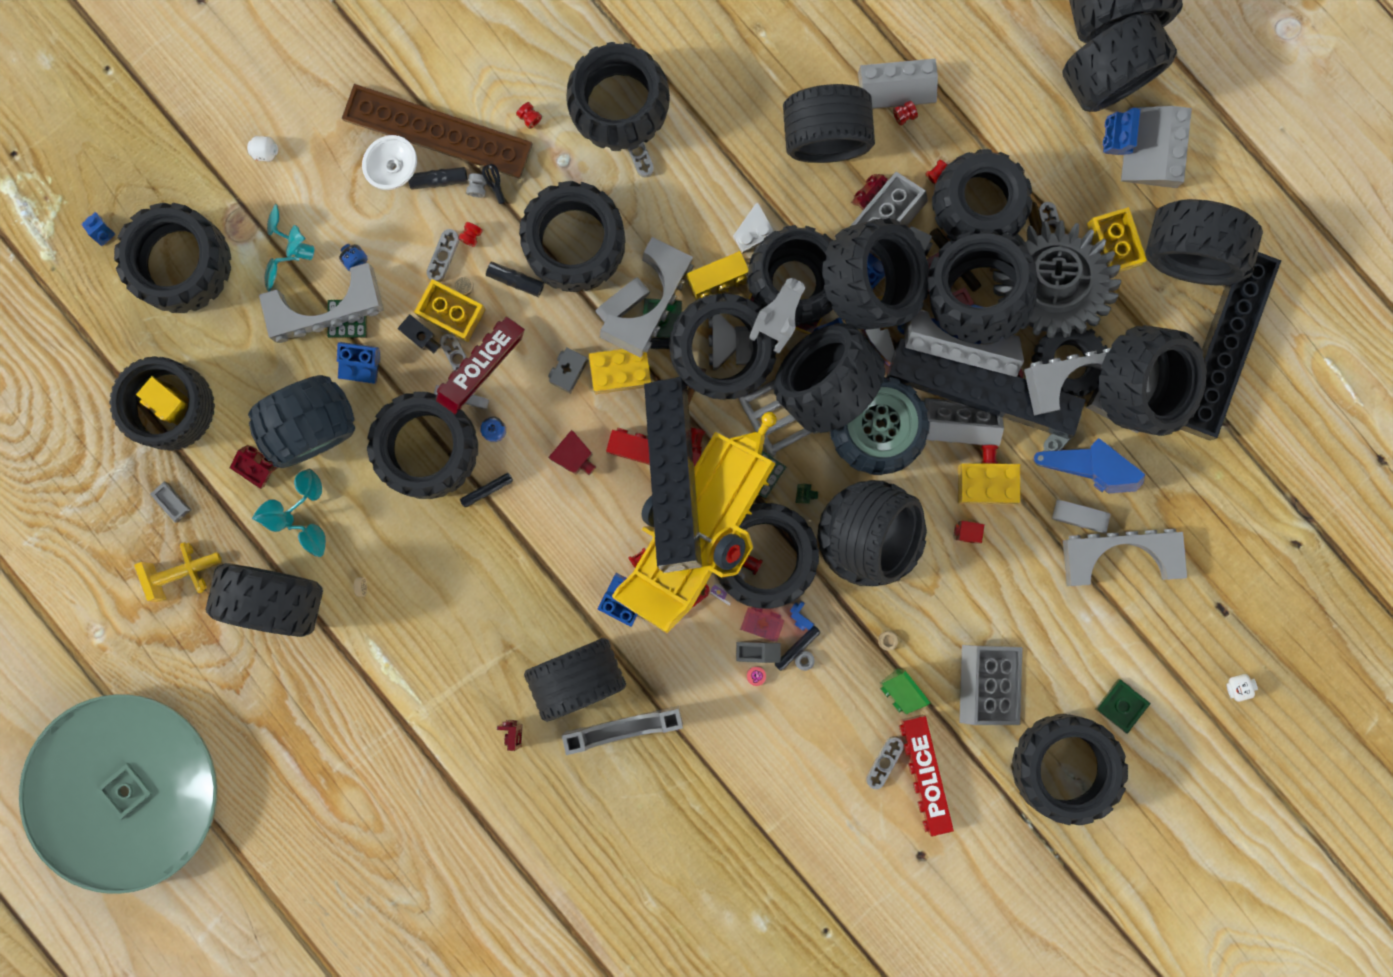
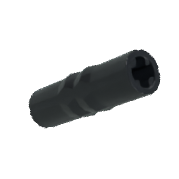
[409,167,468,190]
[486,261,545,298]

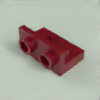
[851,174,888,210]
[229,445,278,489]
[497,720,523,751]

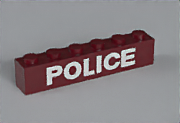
[436,316,525,414]

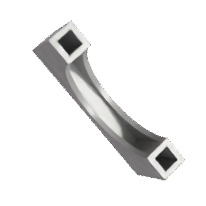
[600,237,694,358]
[259,263,384,343]
[904,310,1024,377]
[1024,348,1150,416]
[1063,529,1187,586]
[562,706,683,755]

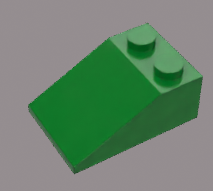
[880,668,930,714]

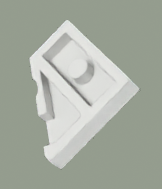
[733,203,774,253]

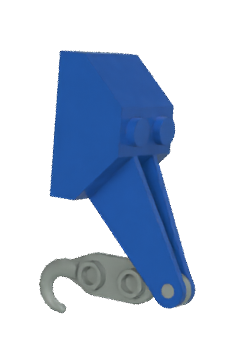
[1034,417,1145,494]

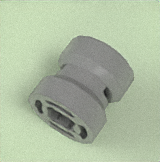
[466,174,487,198]

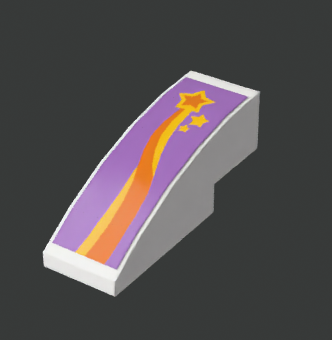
[861,328,895,366]

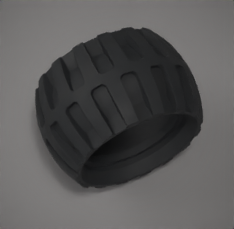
[566,42,670,151]

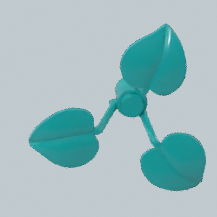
[264,204,314,292]
[252,469,326,557]

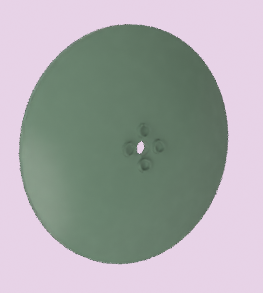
[19,694,217,894]

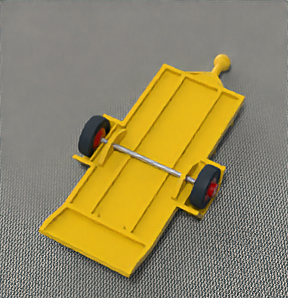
[612,412,777,633]

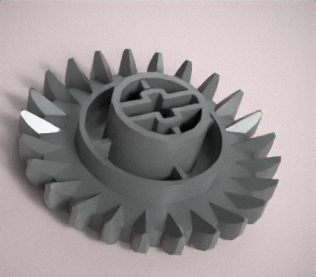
[993,220,1121,338]

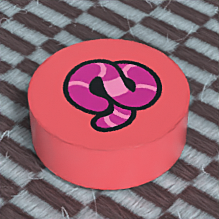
[747,666,766,686]

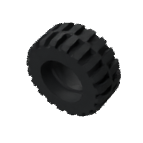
[1031,329,1108,397]

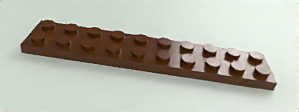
[342,84,533,179]

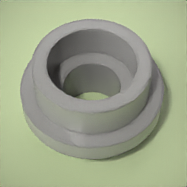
[795,651,814,671]

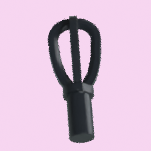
[482,164,506,204]

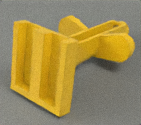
[134,542,222,602]

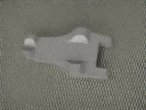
[749,278,805,353]

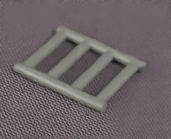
[738,379,818,457]

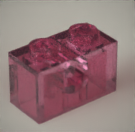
[740,607,785,642]

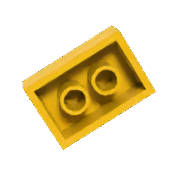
[1087,207,1147,272]
[687,251,748,300]
[414,279,486,342]
[589,349,651,395]
[136,377,189,425]
[958,463,1020,504]

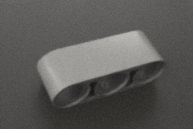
[596,277,650,323]
[1052,500,1111,533]

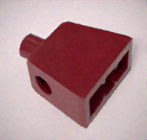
[548,430,596,476]

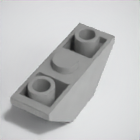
[709,314,736,370]

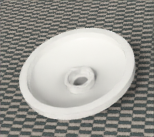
[362,135,417,190]

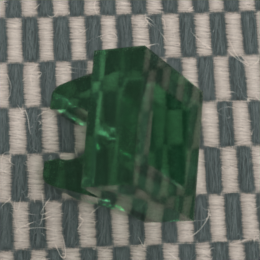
[795,483,818,504]

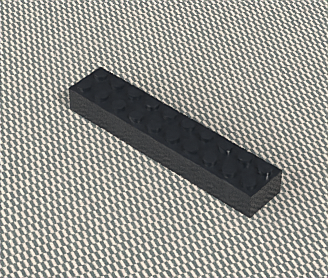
[1180,252,1282,441]
[886,338,1086,439]
[644,377,702,573]

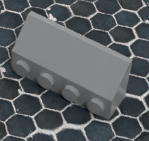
[858,58,938,109]
[851,172,928,257]
[924,398,1004,446]

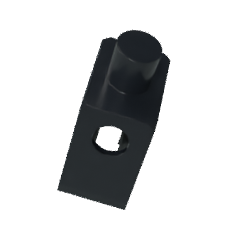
[397,314,441,354]

